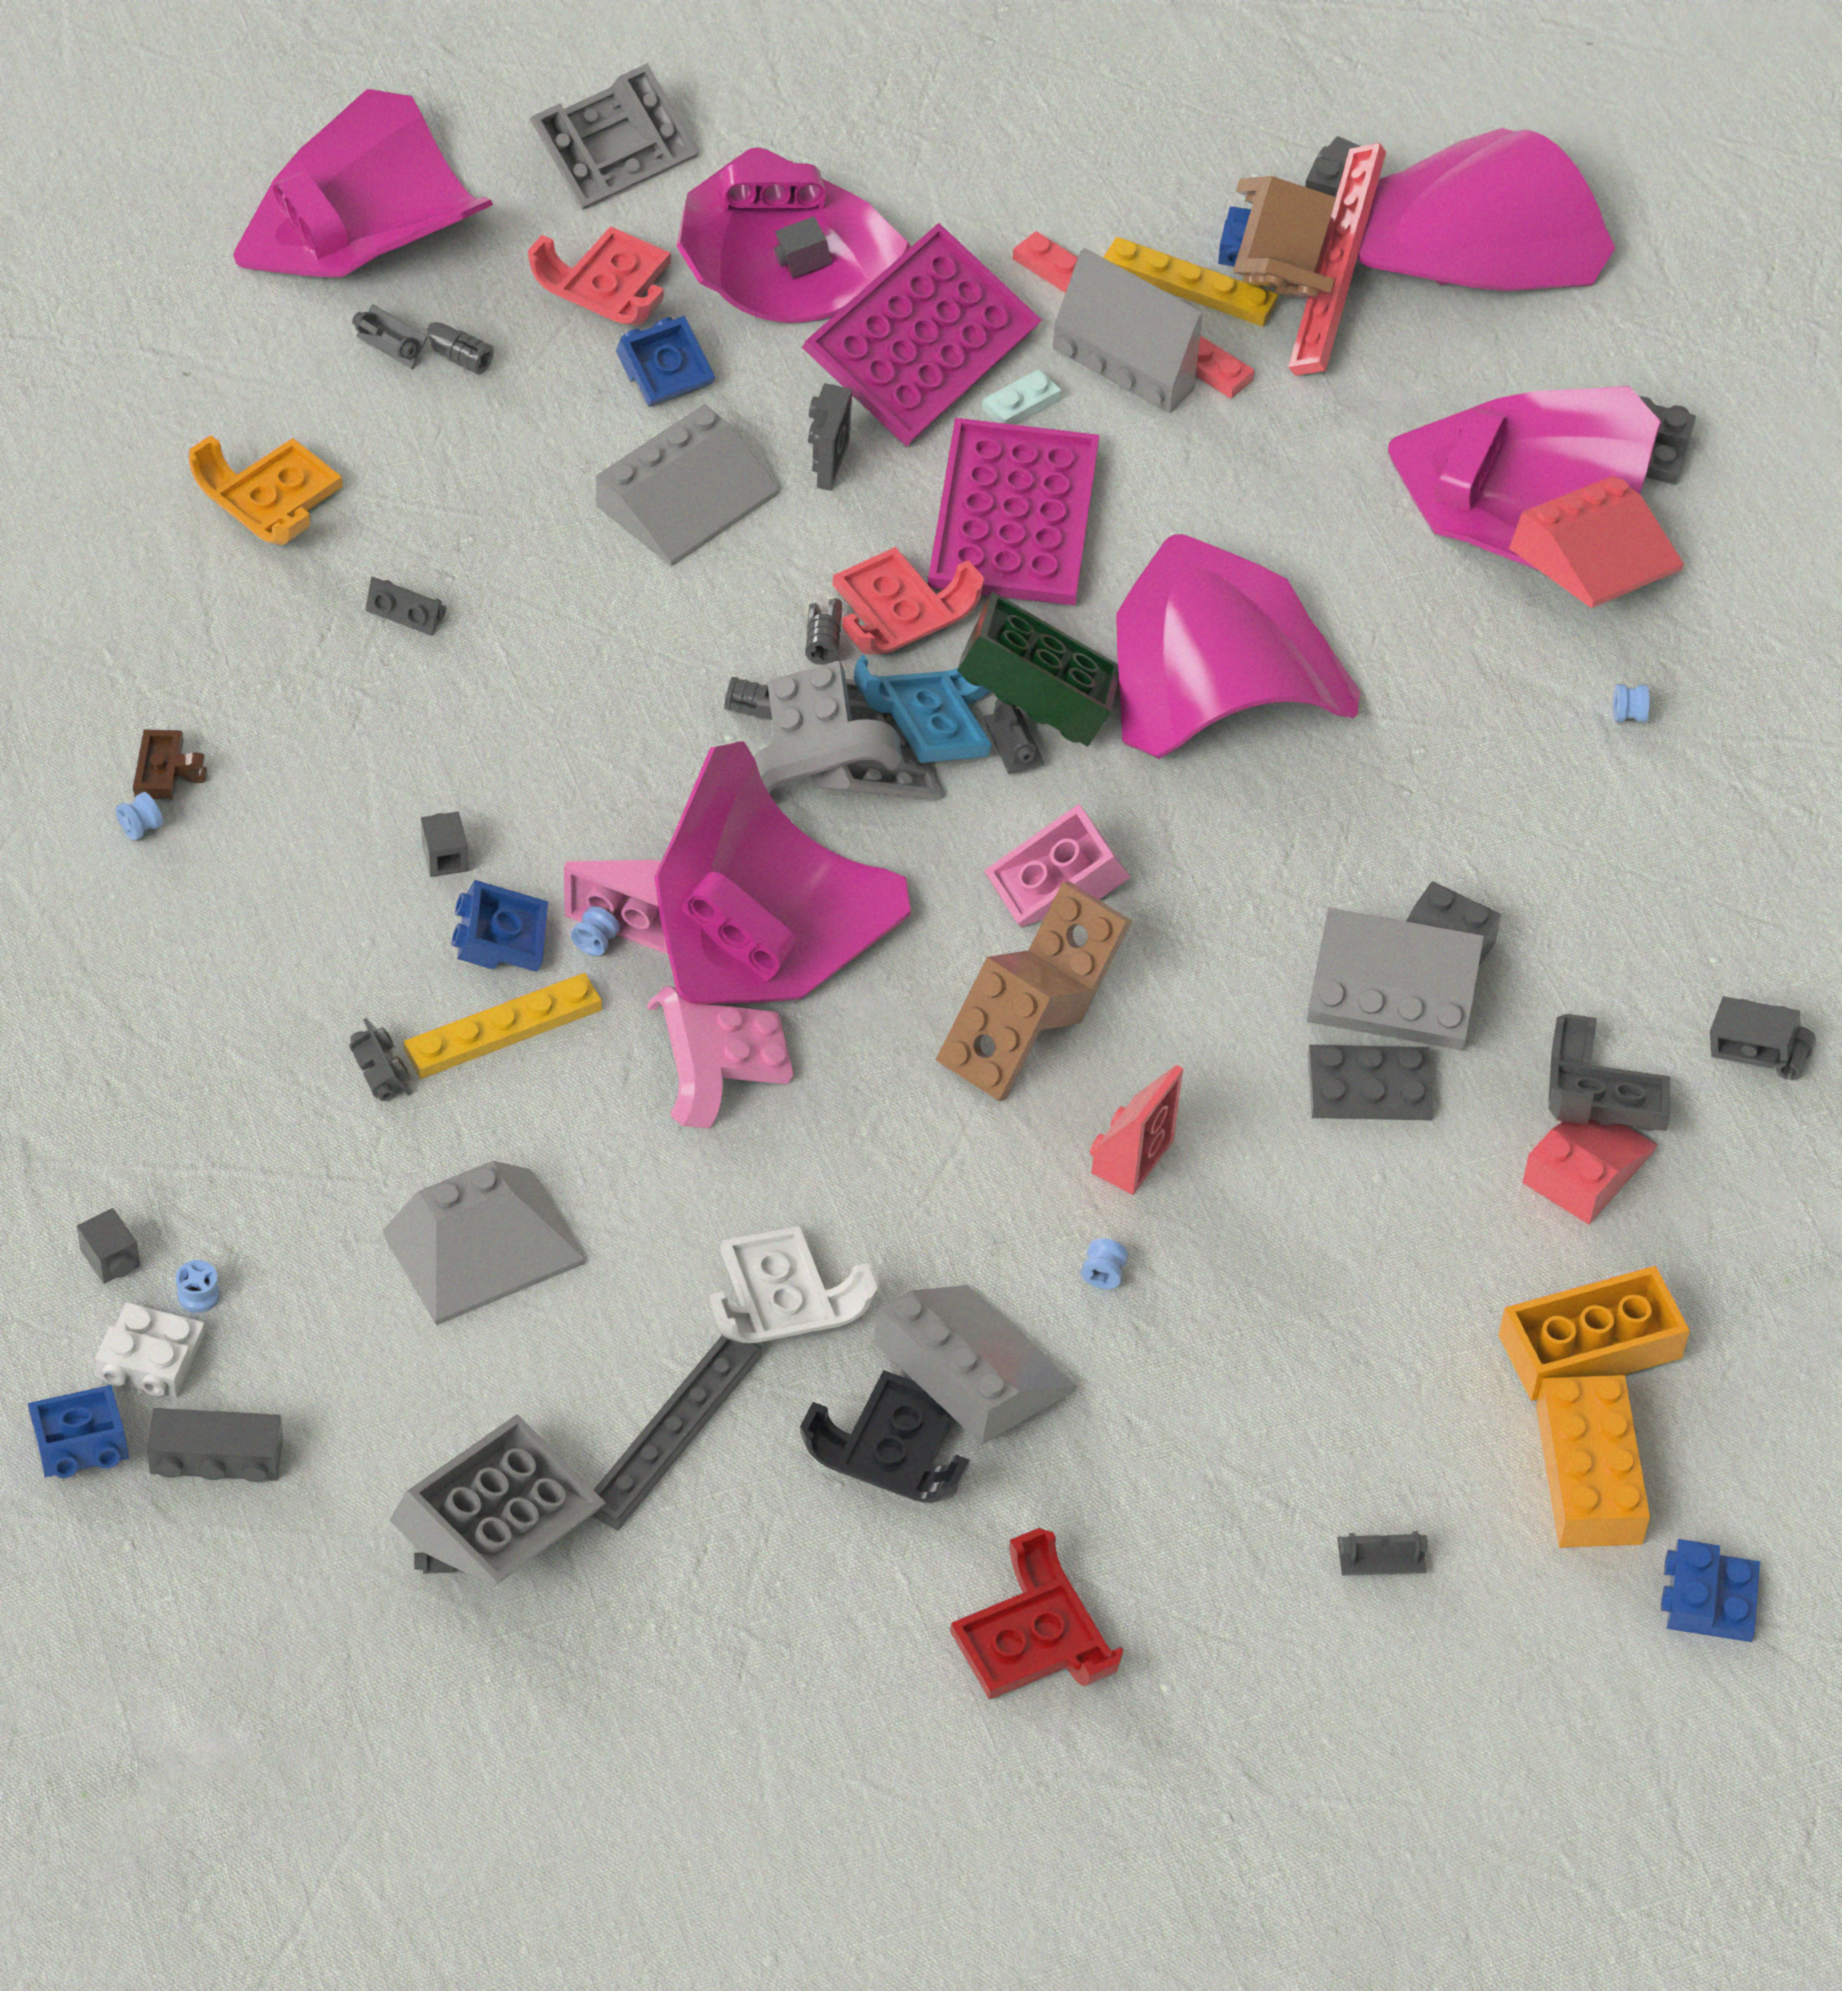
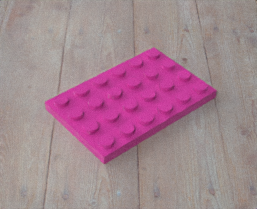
[801,223,1042,447]
[928,418,1099,606]

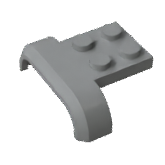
[754,660,902,794]

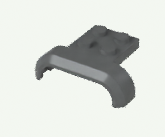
[1548,1014,1670,1131]

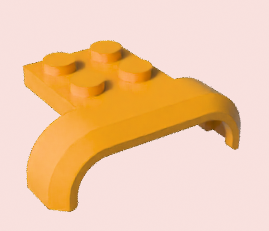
[189,435,343,545]

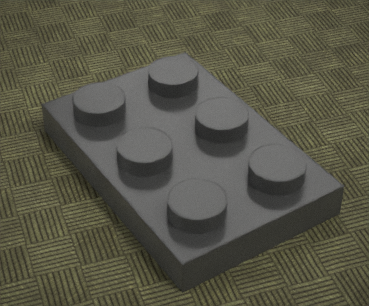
[1308,1045,1433,1120]

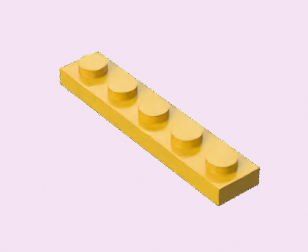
[1103,236,1278,327]
[403,972,602,1079]

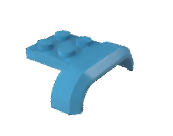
[853,655,992,763]

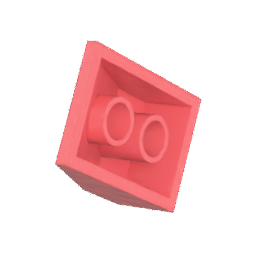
[1090,1065,1183,1195]
[1522,1120,1657,1225]

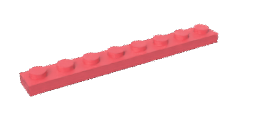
[1288,143,1386,376]
[1012,231,1255,399]

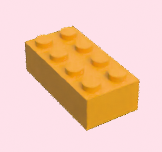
[1498,1265,1690,1401]
[1536,1375,1650,1548]

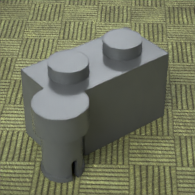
[1710,996,1816,1080]

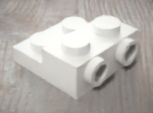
[95,1302,206,1399]

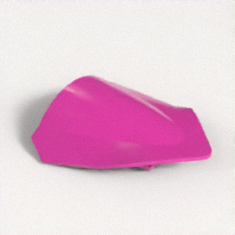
[233,89,493,277]
[1358,128,1615,291]
[676,147,910,323]
[1388,386,1662,570]
[1116,534,1361,759]
[654,741,911,1004]

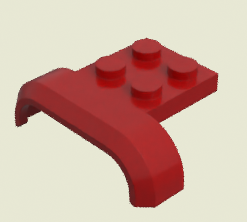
[950,1528,1123,1700]

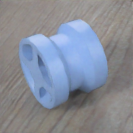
[1613,684,1649,722]
[115,792,163,840]
[571,906,620,956]
[1081,1238,1128,1289]
[176,1260,219,1313]

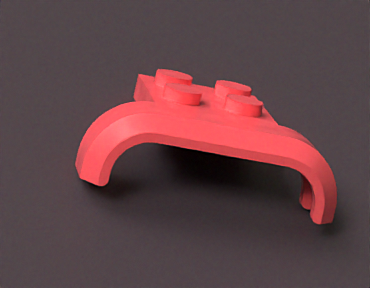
[528,226,671,325]
[833,547,984,655]

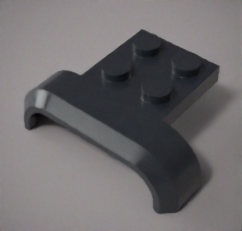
[800,1370,970,1503]

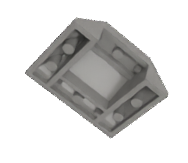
[530,63,699,209]
[810,679,943,800]
[383,1161,585,1325]

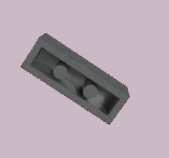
[147,1408,283,1482]

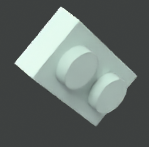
[982,369,1061,425]

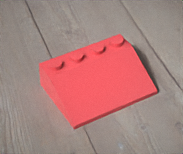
[1509,476,1684,608]

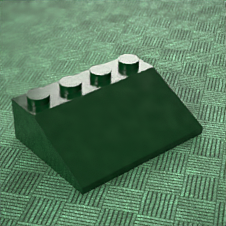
[957,591,1119,747]

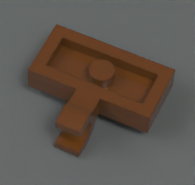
[133,729,207,799]

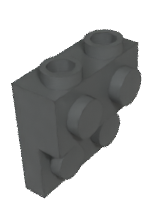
[808,383,852,491]
[1640,396,1696,485]

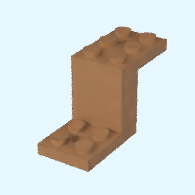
[1233,176,1336,298]
[936,881,1132,1101]

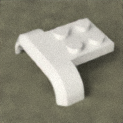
[709,1226,878,1343]

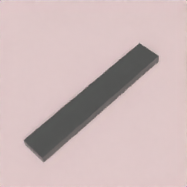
[592,1335,762,1531]

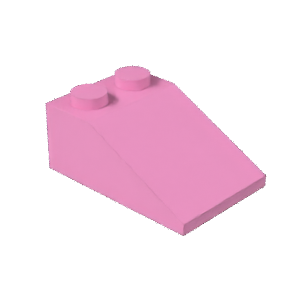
[984,804,1131,927]
[564,860,668,954]

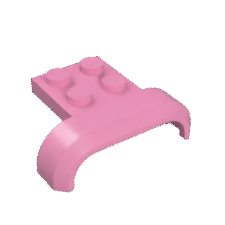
[647,986,794,1129]

